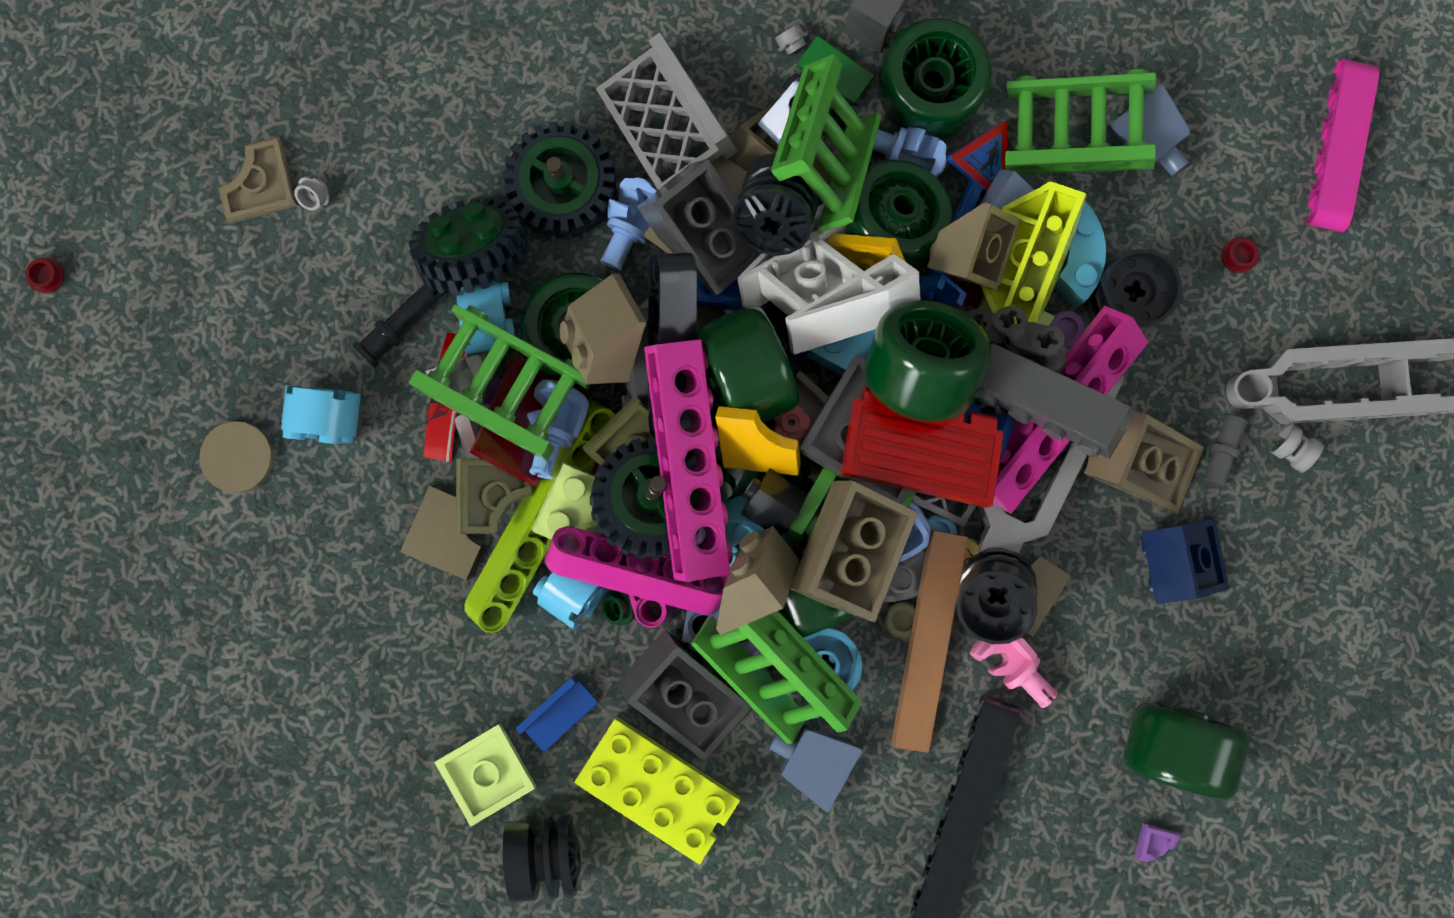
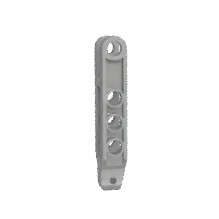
[1226,338,1454,424]
[977,346,1124,553]

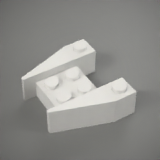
[737,204,920,355]

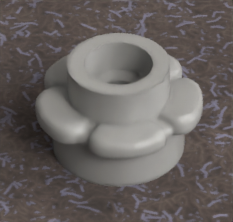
[775,24,808,55]
[294,176,330,211]

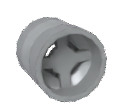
[1270,423,1324,473]

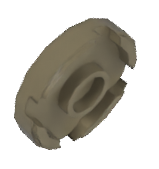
[199,421,274,493]

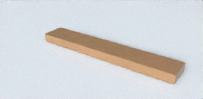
[891,530,968,753]

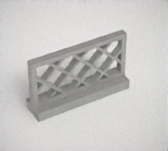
[596,32,739,189]

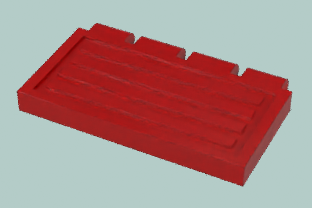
[840,387,1004,508]

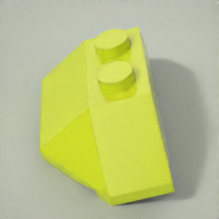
[981,181,1087,324]

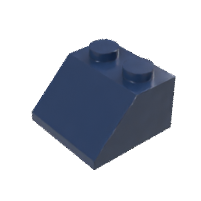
[1142,518,1230,604]

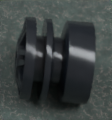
[733,153,820,256]
[1090,249,1182,329]
[957,548,1038,645]
[503,815,581,903]

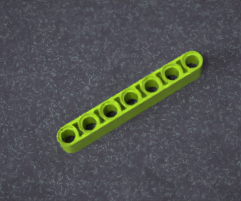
[464,399,615,633]

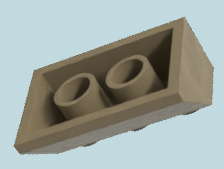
[790,481,918,622]

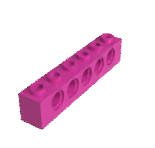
[994,306,1149,514]
[644,339,733,582]

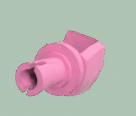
[969,638,1058,708]

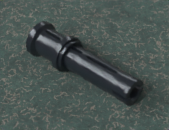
[352,283,450,368]

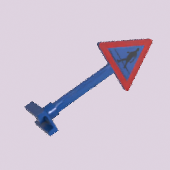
[919,121,1008,307]

